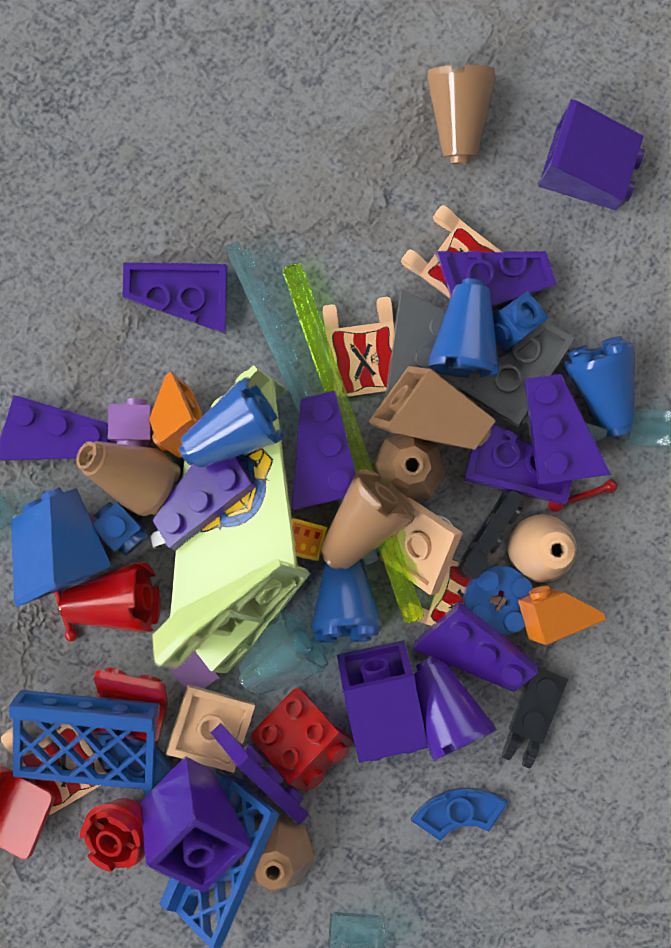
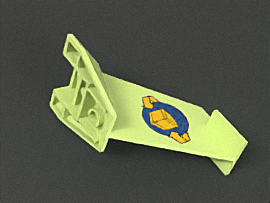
[152,365,310,673]

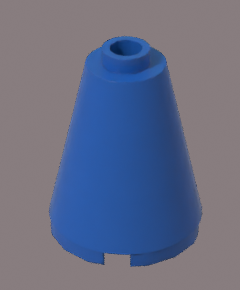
[428,279,499,378]
[179,377,284,468]

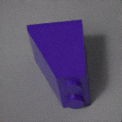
[538,99,645,211]
[337,640,428,763]
[141,756,251,893]

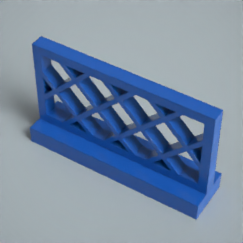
[9,690,160,791]
[159,773,279,948]

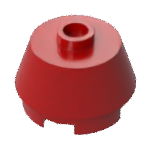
[80,798,145,872]

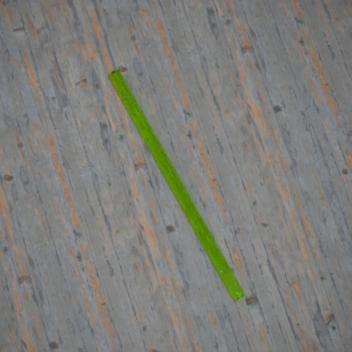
[283,263,424,624]

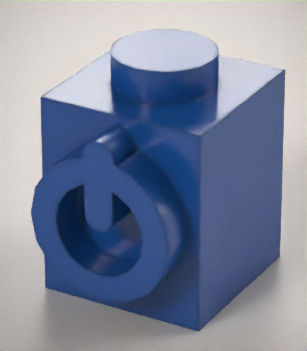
[493,291,549,351]
[93,502,148,556]

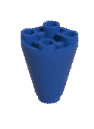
[564,336,635,437]
[312,559,382,643]

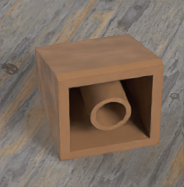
[368,366,496,450]

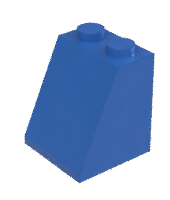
[11,487,111,607]

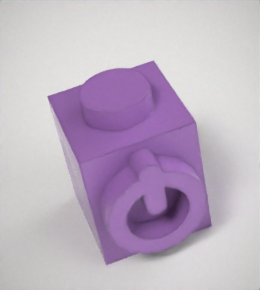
[108,398,154,448]

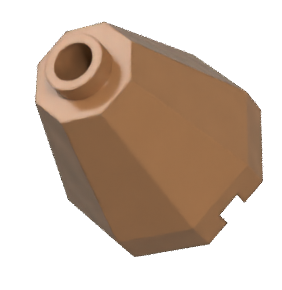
[371,435,445,502]
[241,813,315,893]

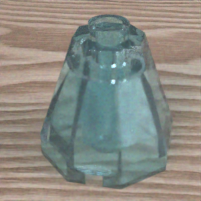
[239,608,329,695]

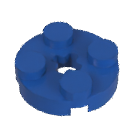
[463,565,532,636]

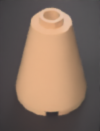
[507,514,577,583]

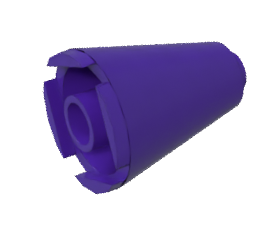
[414,657,497,761]

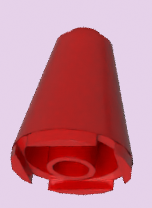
[58,562,161,633]

